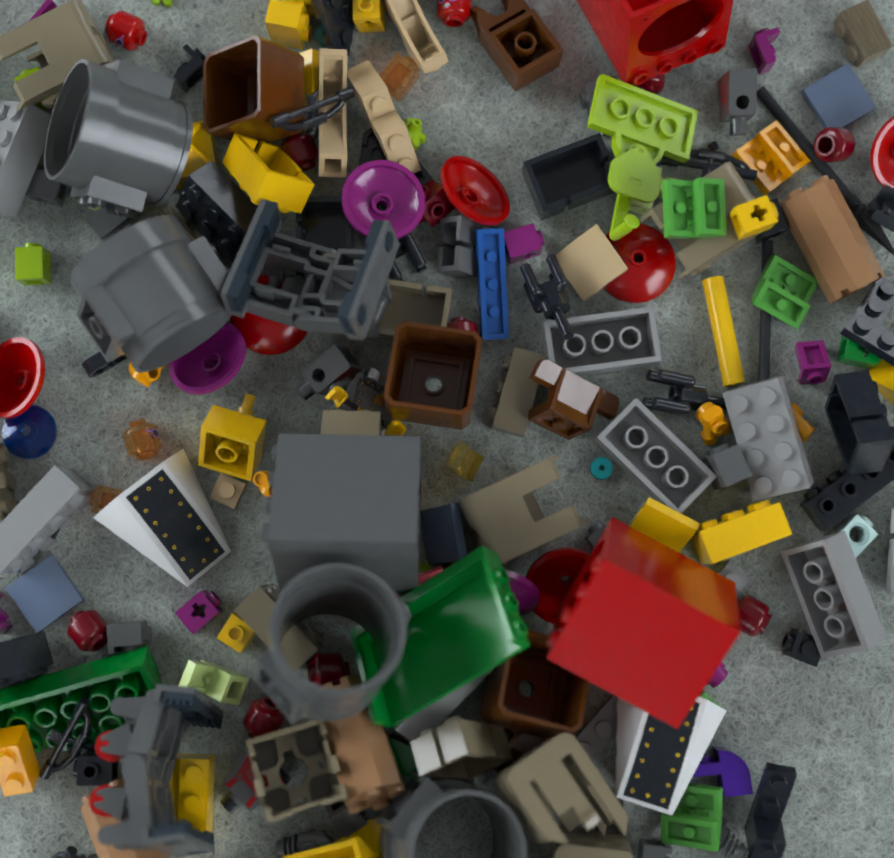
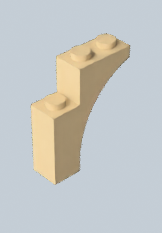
[382,0,449,74]
[318,48,347,178]
[347,60,421,174]

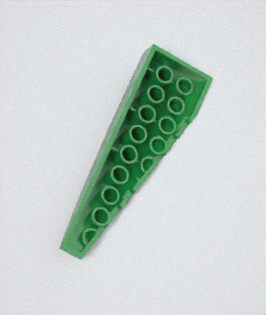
[0,645,163,753]

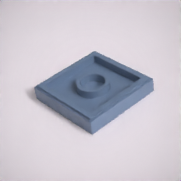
[800,63,877,129]
[421,503,467,565]
[5,555,85,633]

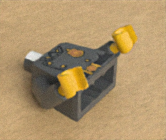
[325,368,406,436]

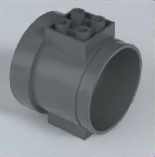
[44,59,193,216]
[70,215,231,373]
[255,563,411,725]
[376,775,527,858]

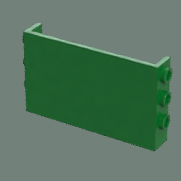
[349,546,530,728]

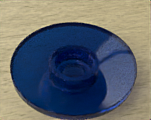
[2,405,57,459]

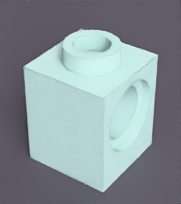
[832,514,878,558]

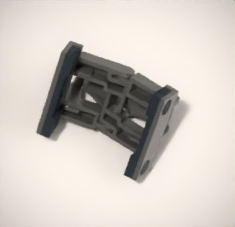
[220,199,400,340]
[89,684,224,857]

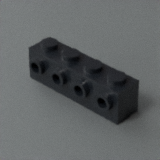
[800,443,894,530]

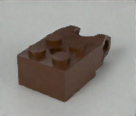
[471,0,563,92]

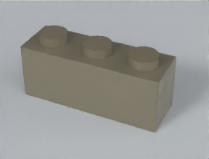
[488,347,546,438]

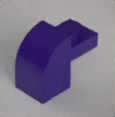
[692,746,753,797]

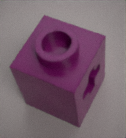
[504,223,545,265]
[175,590,223,634]

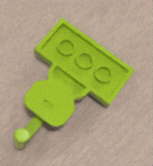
[587,74,698,241]

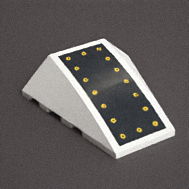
[93,449,231,587]
[615,697,726,815]

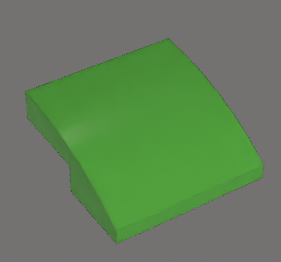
[662,177,727,239]
[751,254,818,330]
[661,783,723,852]

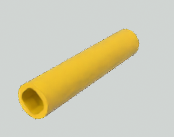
[702,276,745,387]

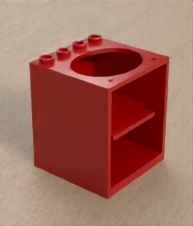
[576,0,733,86]
[546,517,741,729]

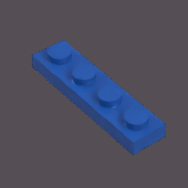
[475,228,509,340]

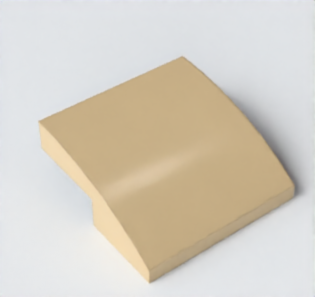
[556,224,628,302]

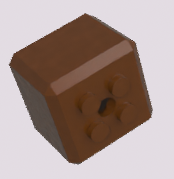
[203,34,305,147]
[384,321,482,430]
[479,630,589,739]

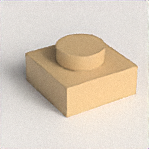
[209,473,247,509]

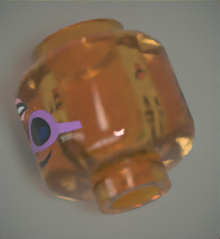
[122,419,163,461]

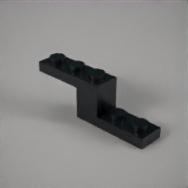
[744,762,797,858]

